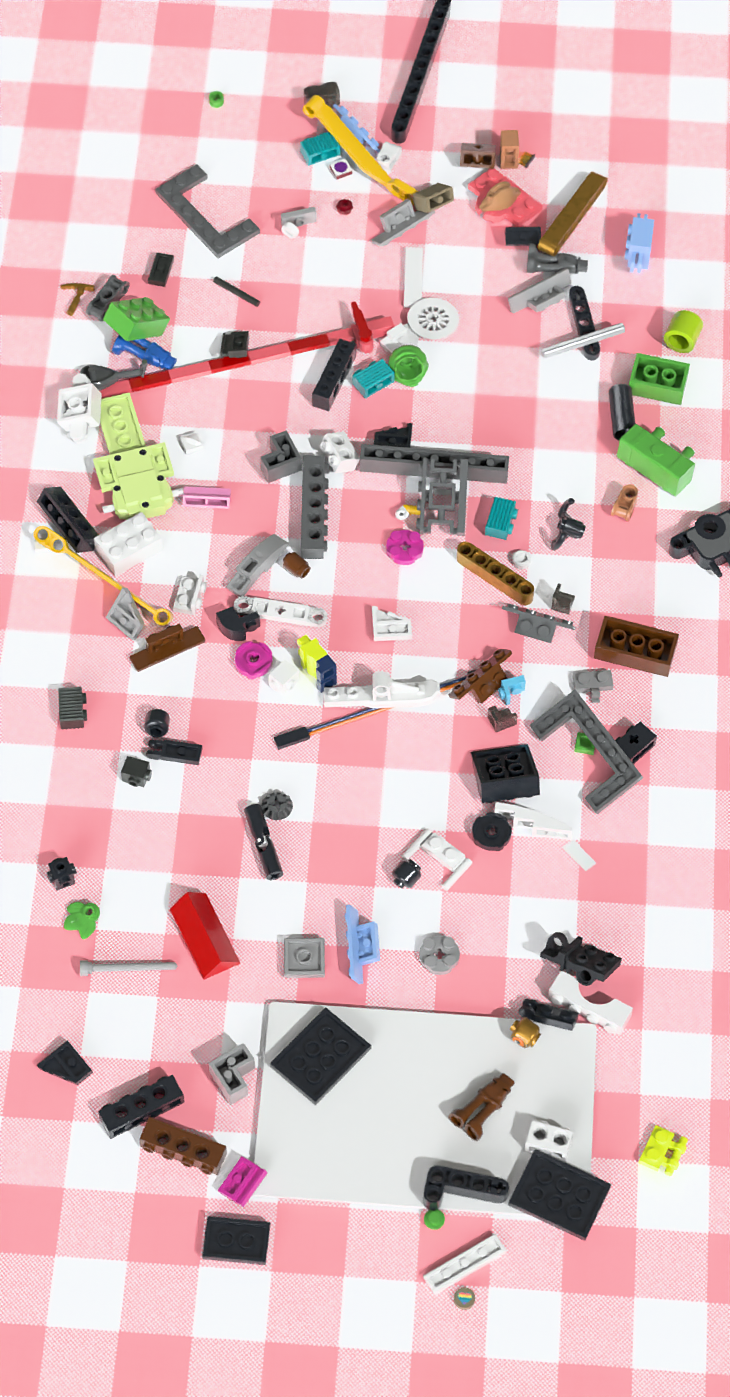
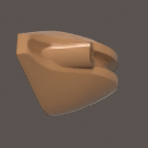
[479,181,521,212]

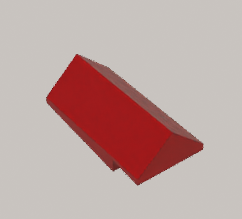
[170,892,240,980]

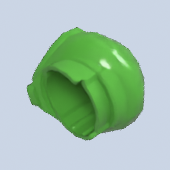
[388,345,429,388]

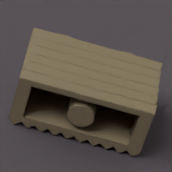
[413,182,454,214]

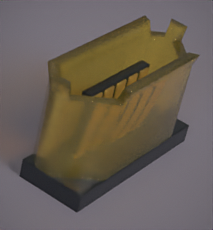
[518,151,536,169]

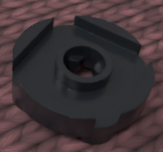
[472,812,512,852]

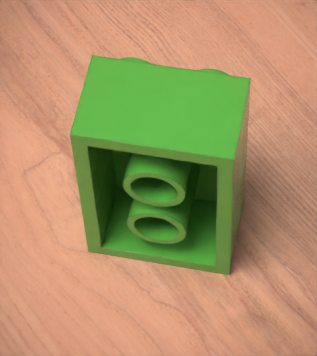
[103,297,170,341]
[629,353,690,405]

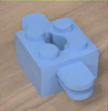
[624,213,655,274]

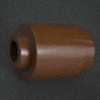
[283,552,311,579]

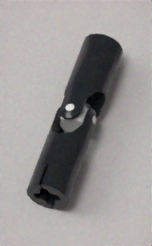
[244,804,284,881]

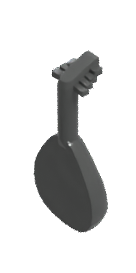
[79,359,148,391]

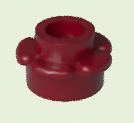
[336,199,353,215]

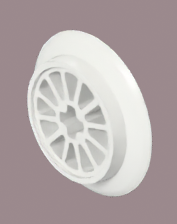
[407,298,459,340]

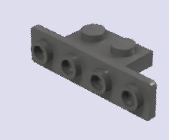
[502,603,577,643]

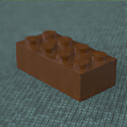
[594,616,679,677]

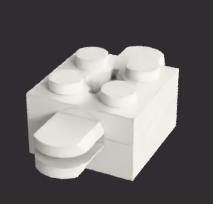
[57,374,102,443]

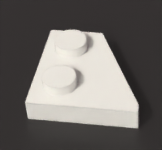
[372,606,412,641]

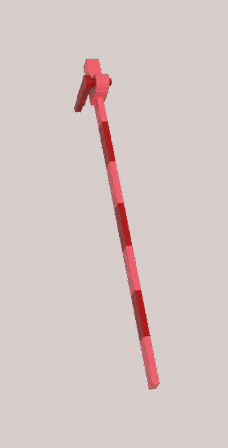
[100,301,394,399]

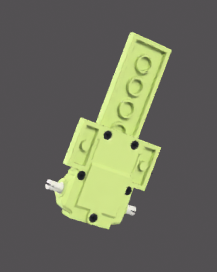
[93,392,184,520]

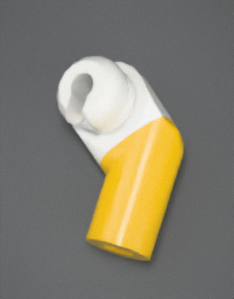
[395,504,421,520]

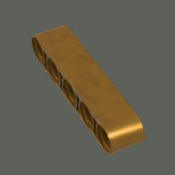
[457,541,534,606]

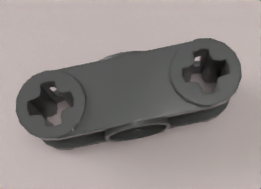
[86,274,130,322]

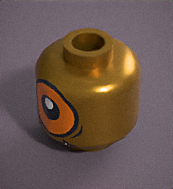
[509,1017,541,1048]

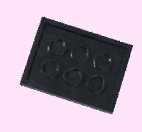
[270,1007,372,1106]
[508,1149,612,1241]

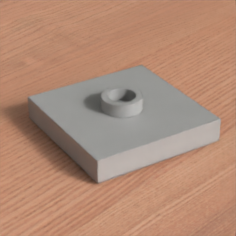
[284,938,325,978]

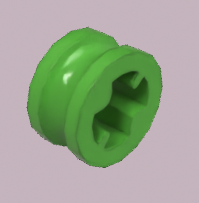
[209,91,224,108]

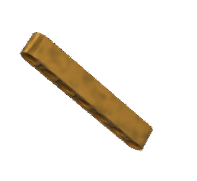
[538,171,608,257]

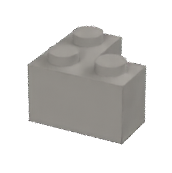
[208,1043,255,1105]

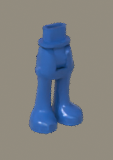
[112,335,177,370]

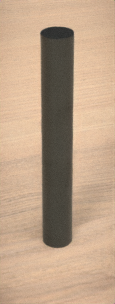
[213,276,261,307]

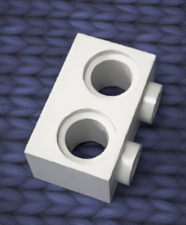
[320,431,360,473]
[525,1120,573,1162]

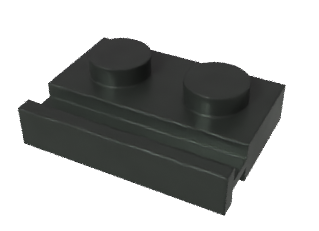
[220,331,250,358]

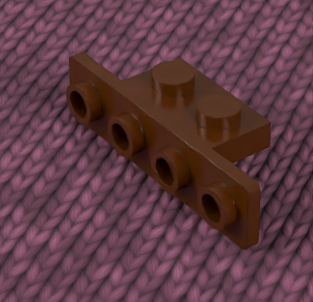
[130,623,206,672]
[448,649,513,703]

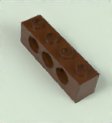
[139,1117,227,1176]

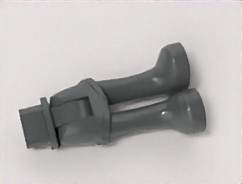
[526,243,588,274]

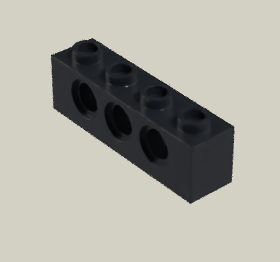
[312,339,356,412]
[36,486,99,553]
[98,1074,185,1140]

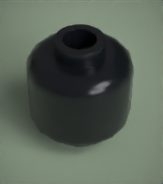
[144,709,170,738]
[392,859,421,889]

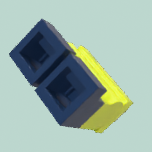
[297,635,337,693]

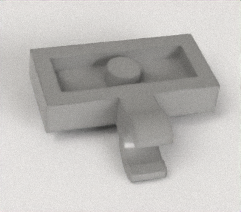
[573,670,614,703]

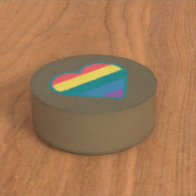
[454,1287,475,1310]

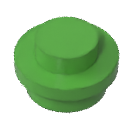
[424,1209,445,1230]

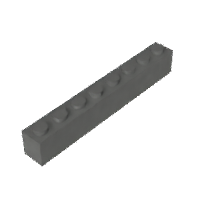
[360,444,509,484]

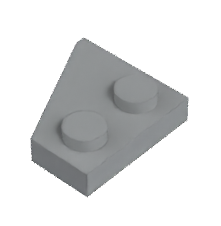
[106,587,145,640]

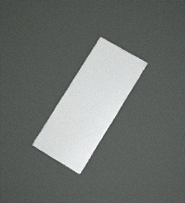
[563,839,596,872]

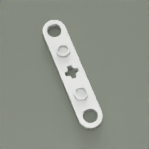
[234,596,328,628]

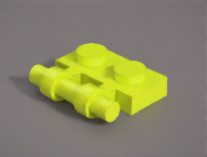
[639,1125,688,1176]

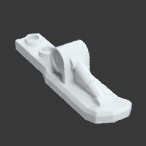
[324,671,440,708]

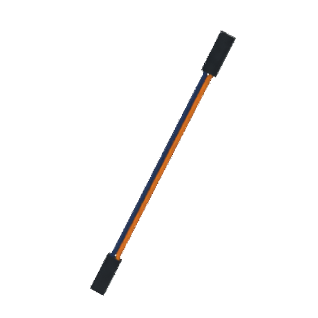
[274,669,477,750]

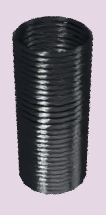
[608,384,636,441]

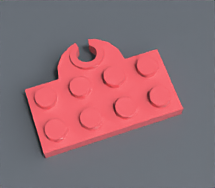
[468,169,543,227]

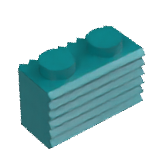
[300,132,340,166]
[352,359,395,399]
[485,496,519,540]

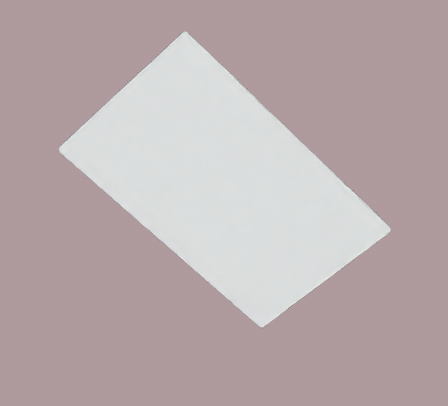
[253,1002,597,1217]

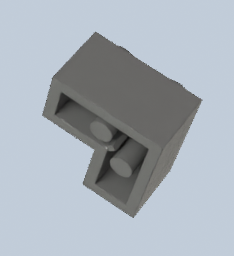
[260,430,302,483]

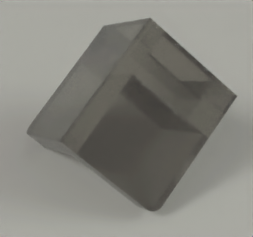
[551,583,575,615]
[488,706,518,733]

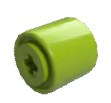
[664,310,703,353]

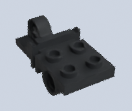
[540,932,622,986]

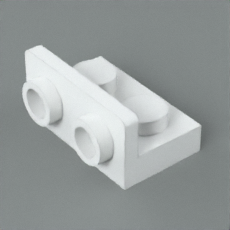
[173,574,207,616]

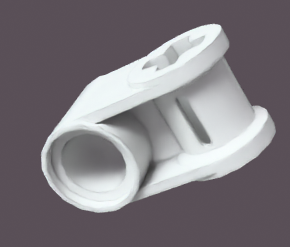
[377,141,402,174]

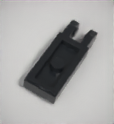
[146,740,203,765]
[518,998,579,1031]

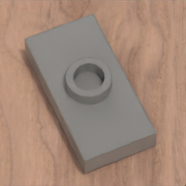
[281,207,317,227]

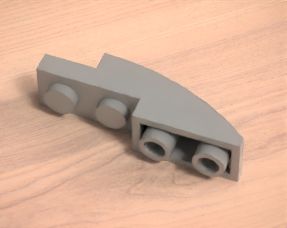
[226,534,289,597]

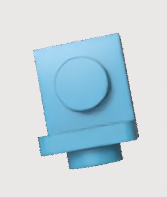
[498,675,526,705]

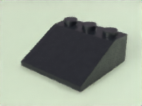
[470,744,540,803]

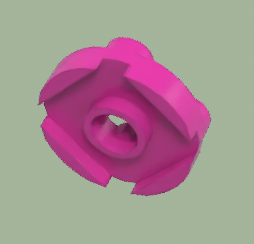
[386,530,424,565]
[235,641,273,680]

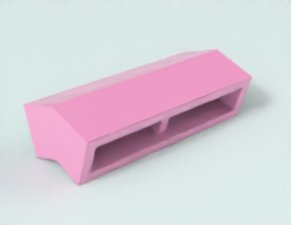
[183,486,231,509]

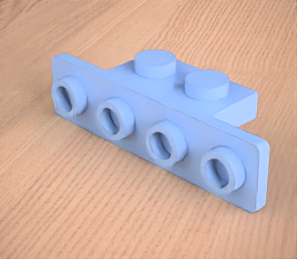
[333,103,380,153]
[345,904,380,985]

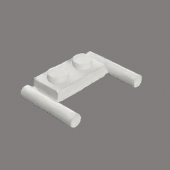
[401,828,473,891]

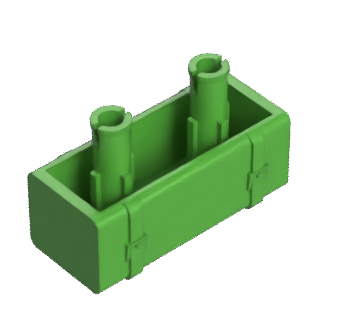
[617,424,696,497]

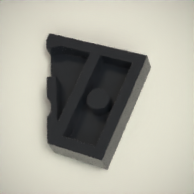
[373,423,413,448]
[36,1040,94,1086]

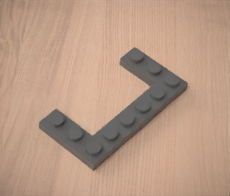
[155,164,260,259]
[529,689,644,814]

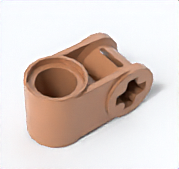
[611,484,638,522]

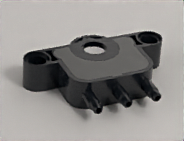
[669,509,730,578]

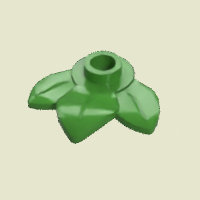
[64,902,100,940]

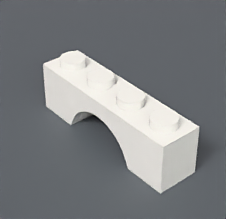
[548,971,633,1035]

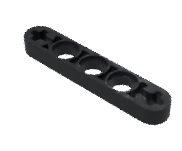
[569,286,600,361]

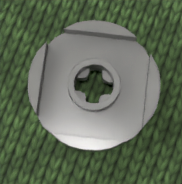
[419,935,460,975]

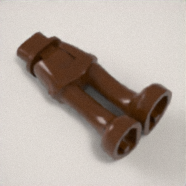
[449,1073,515,1141]

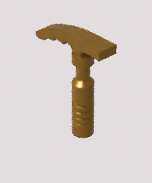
[61,283,95,316]

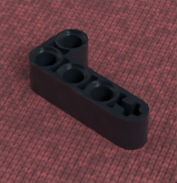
[423,1166,509,1211]

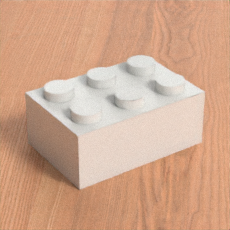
[94,512,163,577]

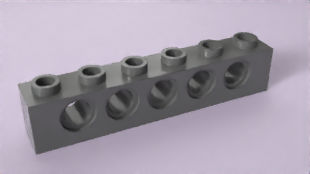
[301,455,329,559]

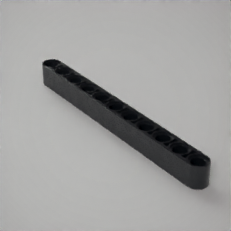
[391,0,451,144]

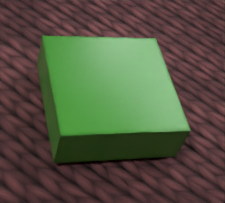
[574,732,595,755]

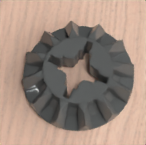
[261,791,293,820]

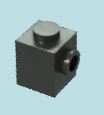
[121,756,152,788]

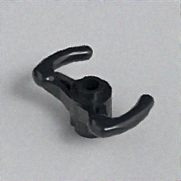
[551,498,586,551]

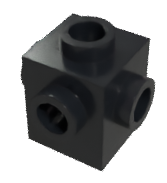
[46,857,77,890]

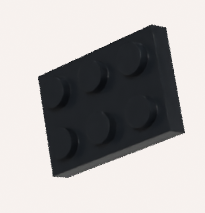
[202,1216,271,1265]

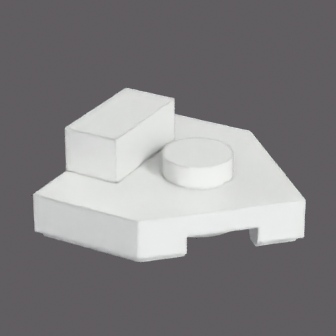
[380,323,419,355]

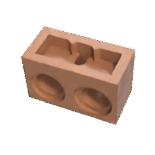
[499,130,519,169]

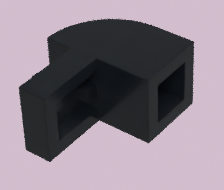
[216,606,260,641]

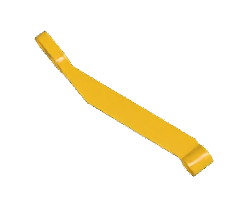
[303,95,418,205]
[34,526,173,625]

